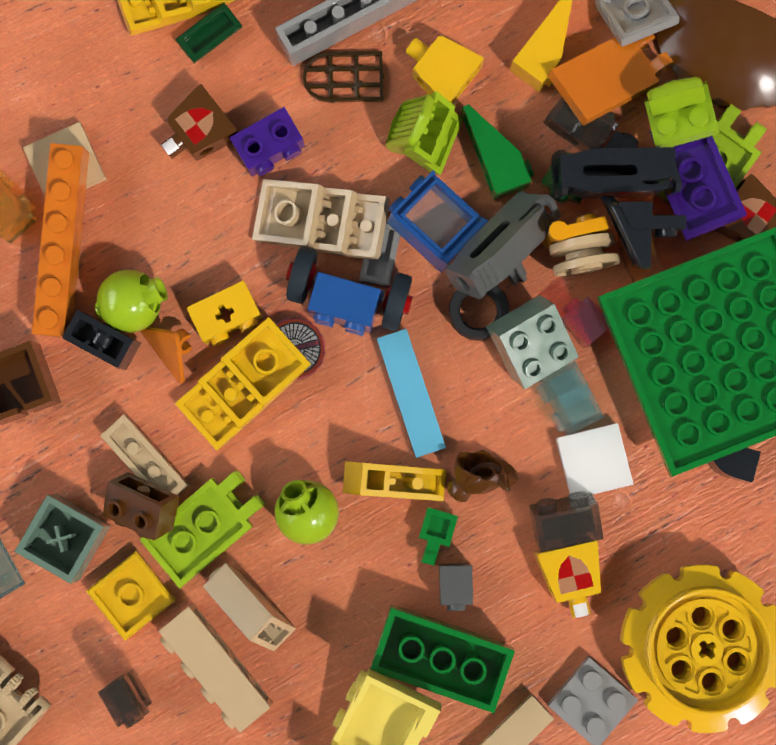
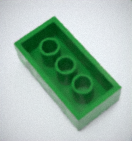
[370,604,515,713]

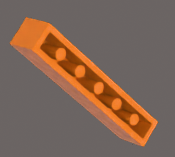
[32,143,90,337]

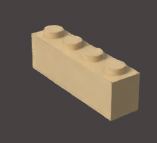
[158,603,273,733]

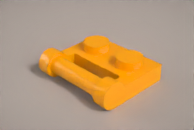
[542,214,609,250]

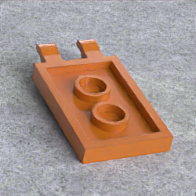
[548,34,673,126]

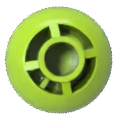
[95,269,168,333]
[275,480,339,545]

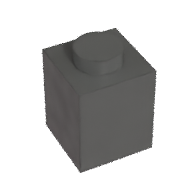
[439,563,473,611]

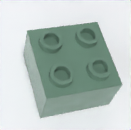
[486,295,579,389]
[14,494,111,584]

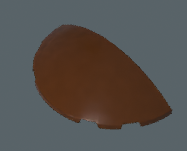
[655,0,776,111]

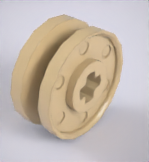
[549,233,620,277]

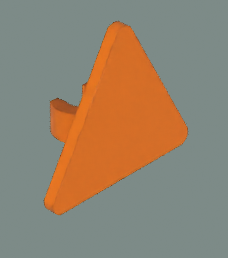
[140,327,192,384]

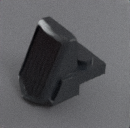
[601,196,686,269]

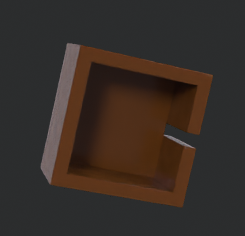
[0,341,61,425]

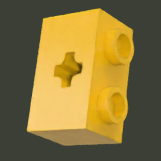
[187,280,263,346]

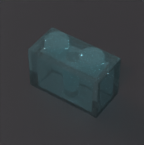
[536,361,604,435]

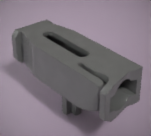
[444,190,562,300]

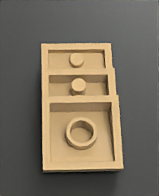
[252,179,390,260]

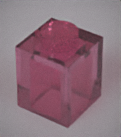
[561,296,609,348]

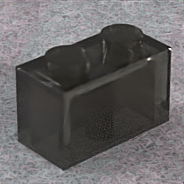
[529,491,604,552]

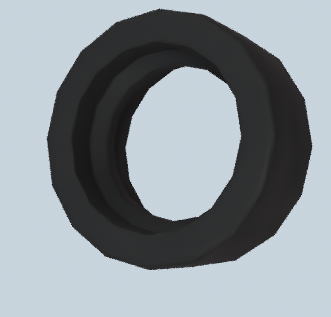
[448,285,509,341]

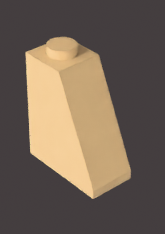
[203,563,296,651]

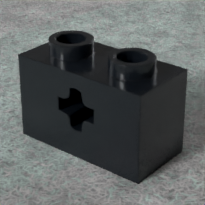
[62,310,141,370]

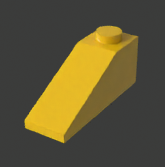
[509,0,572,92]
[342,461,446,501]

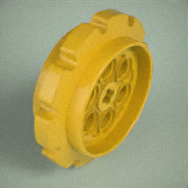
[620,564,776,733]

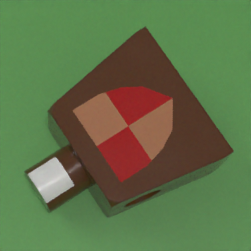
[161,84,238,161]
[714,174,776,242]

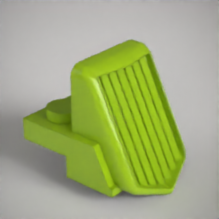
[645,76,720,147]
[386,91,463,175]

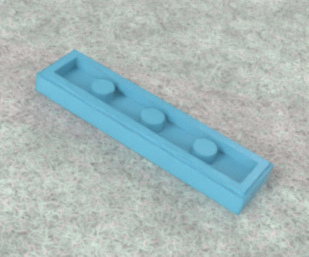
[377,329,446,458]

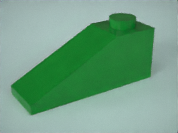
[461,104,534,200]

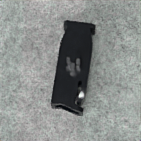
[551,147,682,199]

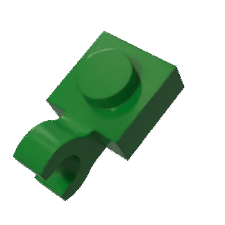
[418,507,458,566]

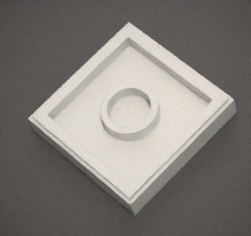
[555,423,634,500]

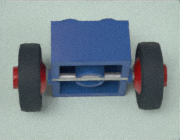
[286,246,413,336]

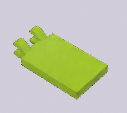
[655,104,767,206]
[139,470,266,589]

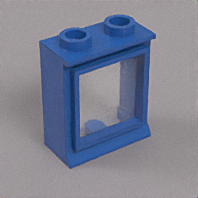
[387,170,488,273]

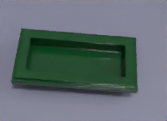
[175,3,243,64]

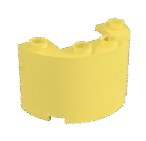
[330,668,441,745]

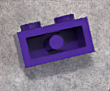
[230,107,305,177]

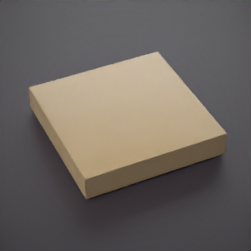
[23,122,107,196]

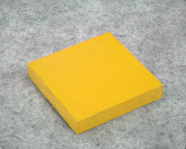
[86,550,177,641]

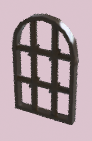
[303,51,384,103]

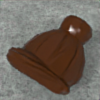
[447,450,518,502]

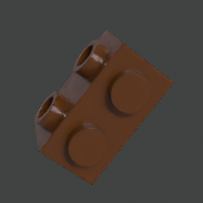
[102,472,180,541]

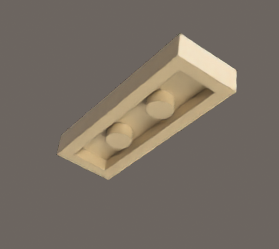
[100,414,189,495]

